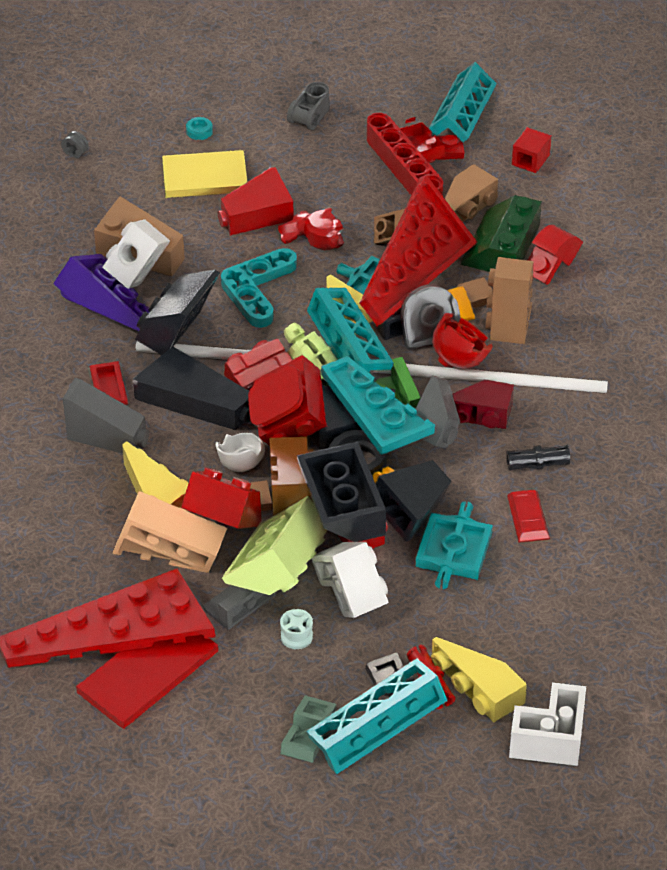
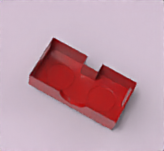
[400,117,446,163]

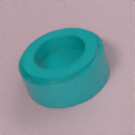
[186,117,213,140]

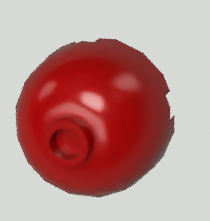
[432,313,493,369]

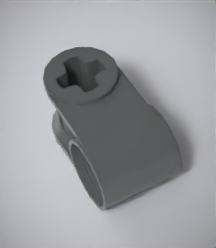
[287,81,330,131]

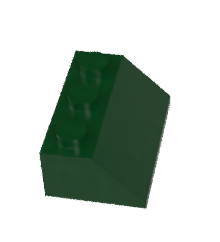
[461,195,542,272]

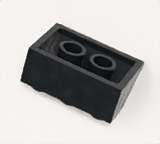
[135,270,220,355]
[297,442,386,542]

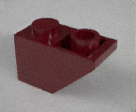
[452,380,514,429]

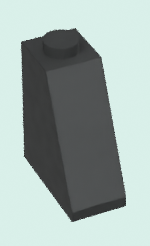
[63,378,149,454]

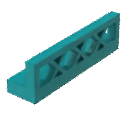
[429,61,497,142]
[307,288,394,372]
[306,658,447,775]

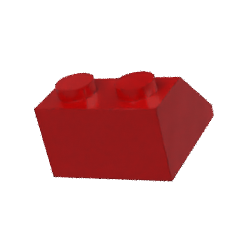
[181,467,262,528]

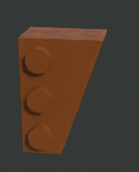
[269,437,314,516]

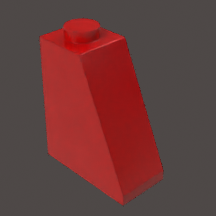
[218,167,294,236]

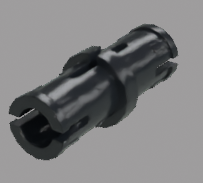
[506,445,570,471]

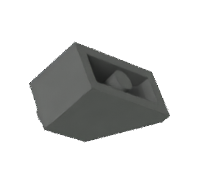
[416,375,460,449]

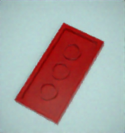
[76,635,218,729]

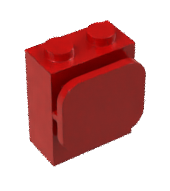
[248,355,326,446]

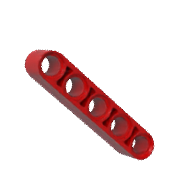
[367,112,443,196]

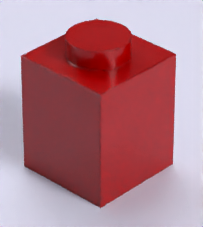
[512,127,552,173]

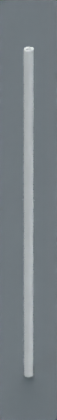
[136,341,608,393]

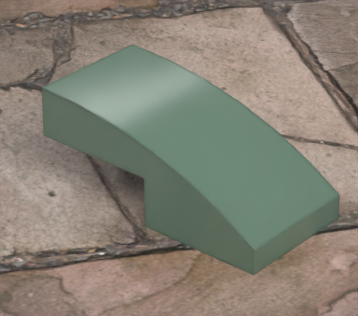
[280,696,337,763]

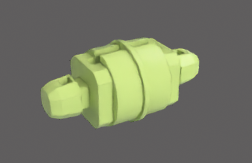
[284,322,338,386]

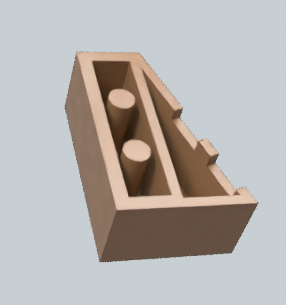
[94,196,185,276]
[485,257,533,344]

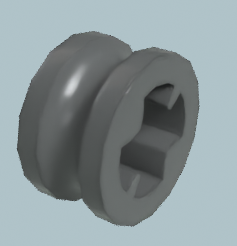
[61,131,89,159]

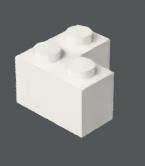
[311,542,389,618]
[509,683,586,766]

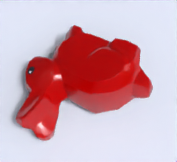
[278,208,344,250]

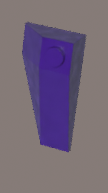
[53,254,150,331]

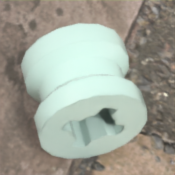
[280,609,313,649]

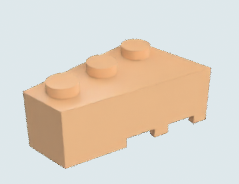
[112,491,227,573]

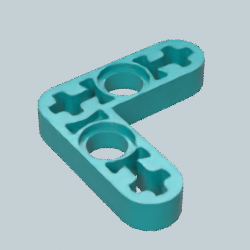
[221,248,297,328]

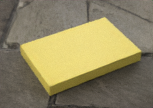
[162,150,247,198]

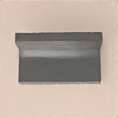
[203,585,276,630]

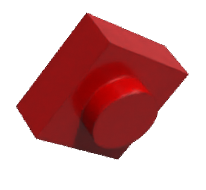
[437,135,464,160]

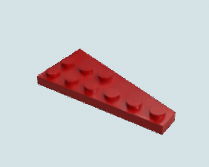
[359,175,477,326]
[0,568,216,668]

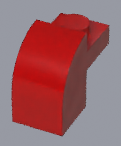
[527,224,583,285]

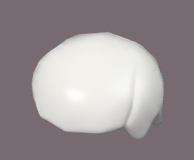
[215,433,265,473]

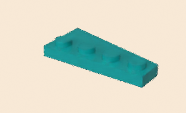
[321,356,435,455]

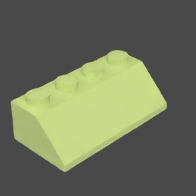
[222,496,327,595]

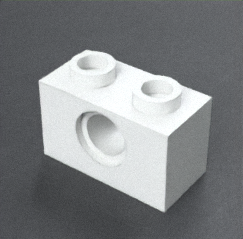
[103,219,170,289]

